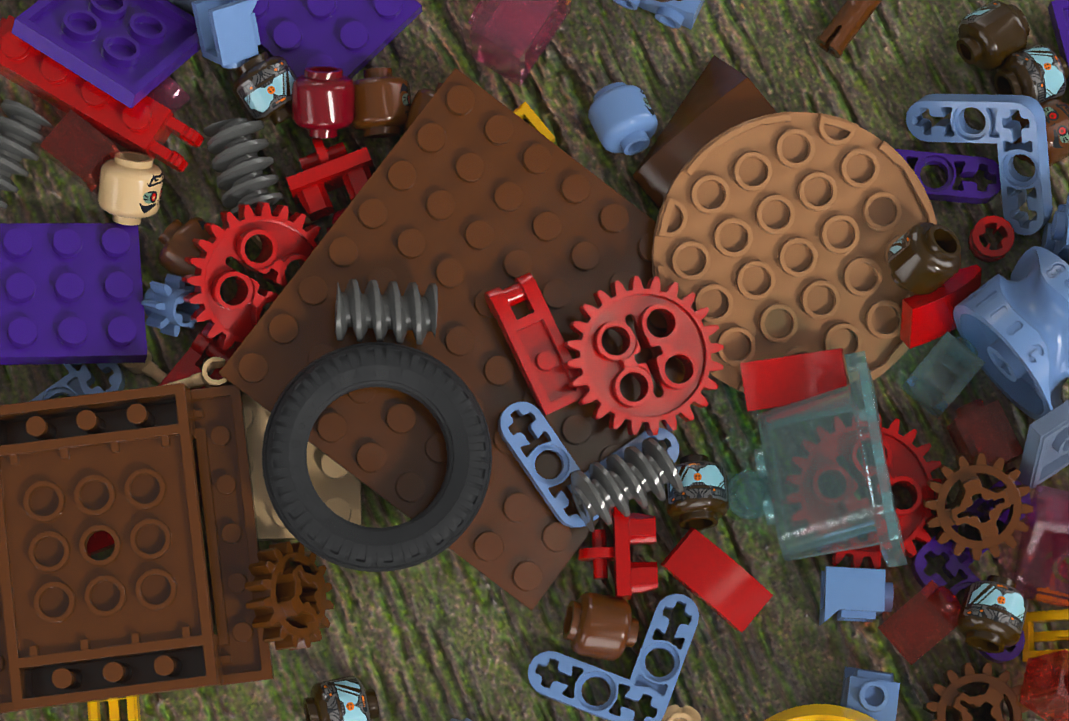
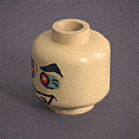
[97,151,164,226]

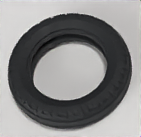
[262,342,492,572]

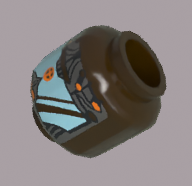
[956,1,1030,71]
[994,45,1069,112]
[232,52,297,126]
[888,222,961,295]
[664,454,729,530]
[957,575,1028,653]
[303,676,379,721]

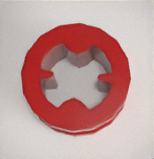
[968,215,1015,263]

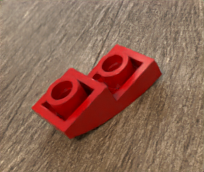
[900,264,982,349]
[740,348,850,412]
[660,527,773,633]

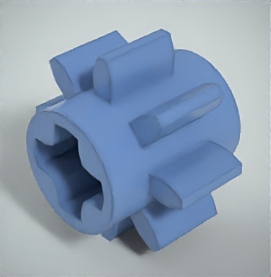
[141,274,200,337]

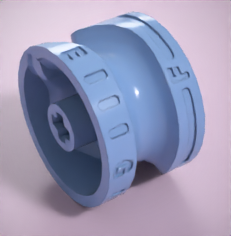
[953,246,1069,420]

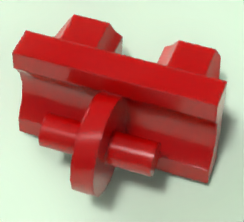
[286,138,375,221]
[578,507,658,600]

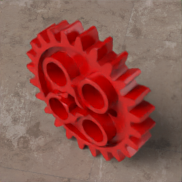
[181,202,321,352]
[563,276,724,436]
[786,413,947,569]

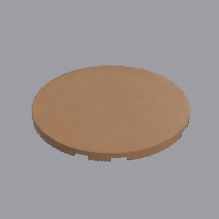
[652,112,937,402]

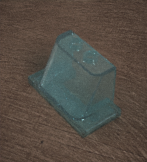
[754,351,907,568]

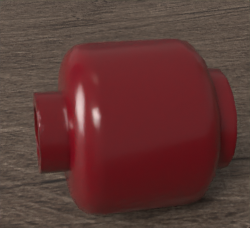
[292,66,355,139]

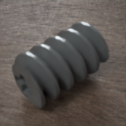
[0,99,55,209]
[203,118,284,218]
[335,279,438,345]
[571,438,684,532]

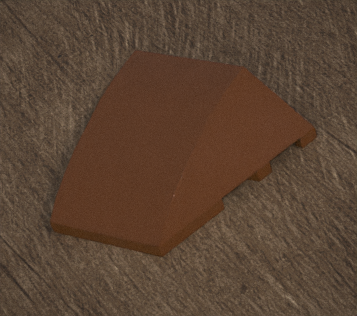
[632,55,777,211]

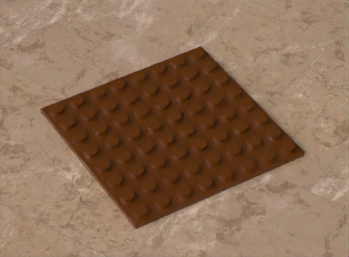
[218,68,685,611]

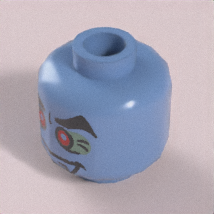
[588,82,658,155]

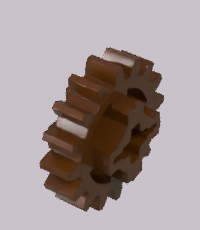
[923,452,1033,561]
[244,541,334,651]
[922,663,1033,721]

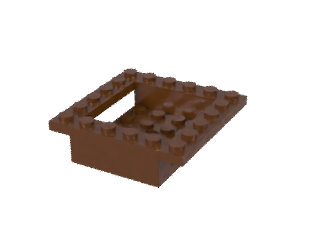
[0,383,274,714]

